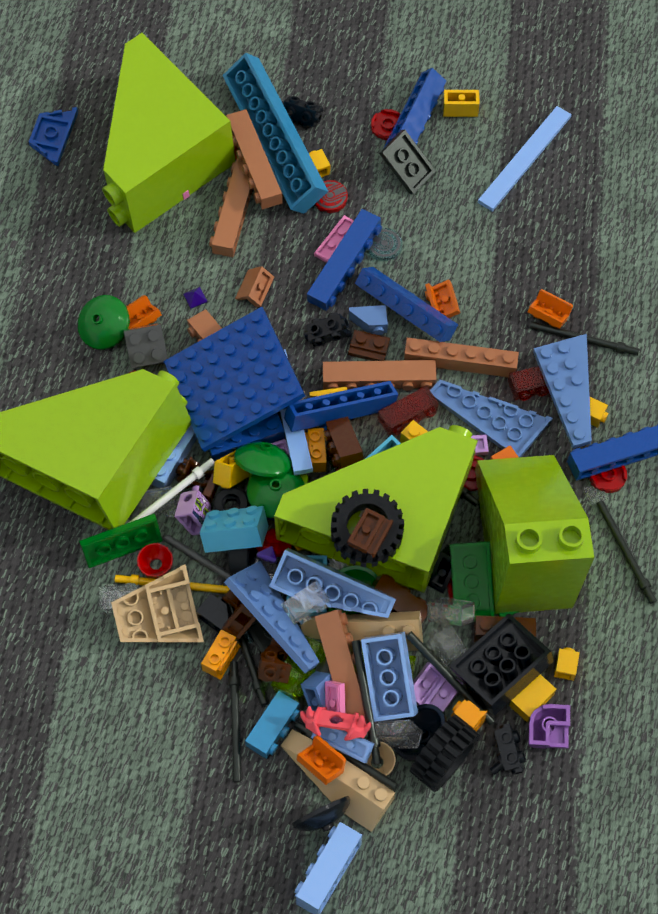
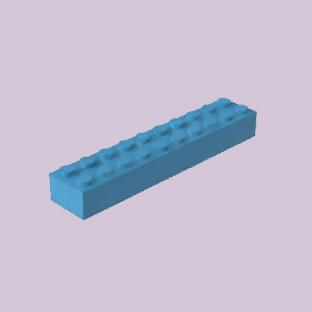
[222,53,329,213]

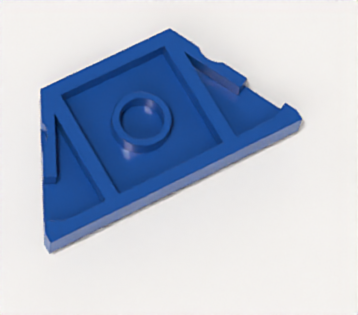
[29,107,78,166]

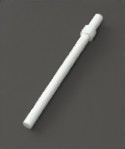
[128,458,214,523]

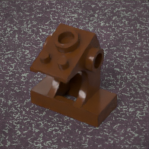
[175,456,219,504]
[222,590,256,640]
[257,637,292,684]

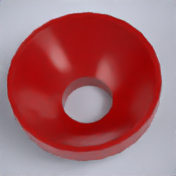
[137,543,173,579]

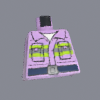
[174,485,211,535]

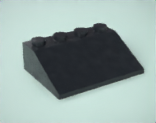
[450,613,554,716]

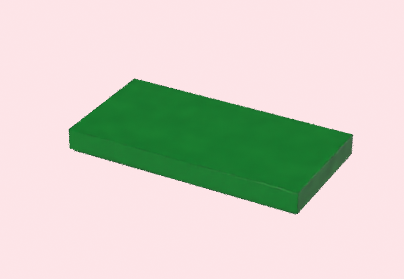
[79,514,163,568]
[449,541,494,624]

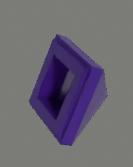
[183,287,207,309]
[257,546,279,565]

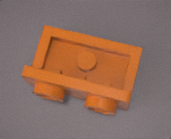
[425,279,460,318]
[527,289,573,329]
[126,295,162,329]
[296,735,346,785]

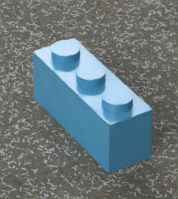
[245,690,300,759]

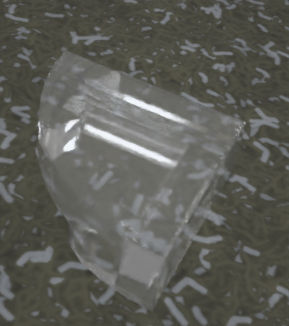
[583,487,609,506]

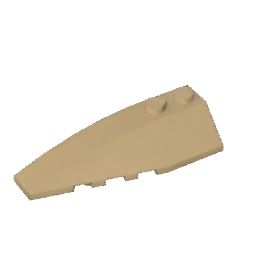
[300,611,423,651]
[281,729,395,832]

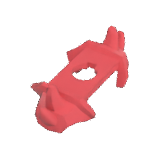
[300,706,371,741]

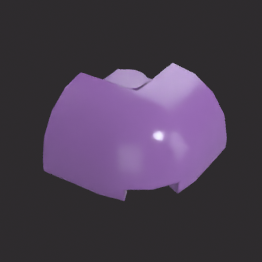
[528,704,570,749]

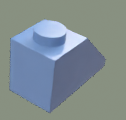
[349,305,388,335]
[301,671,332,711]

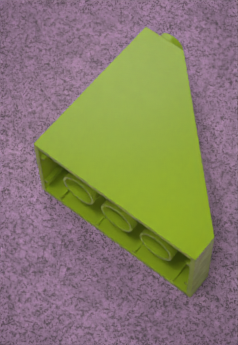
[102,33,236,233]
[0,369,191,530]
[274,425,478,593]
[475,455,594,614]

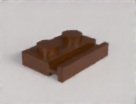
[348,330,390,361]
[347,508,393,558]

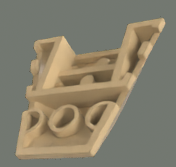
[111,564,204,642]

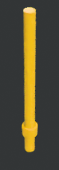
[115,574,230,594]

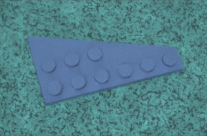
[533,334,592,449]
[428,380,553,457]
[224,561,320,673]

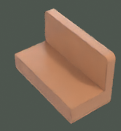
[235,266,274,307]

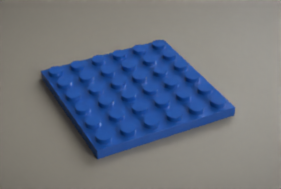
[164,307,306,452]

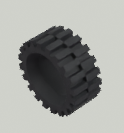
[331,489,404,567]
[409,715,480,792]

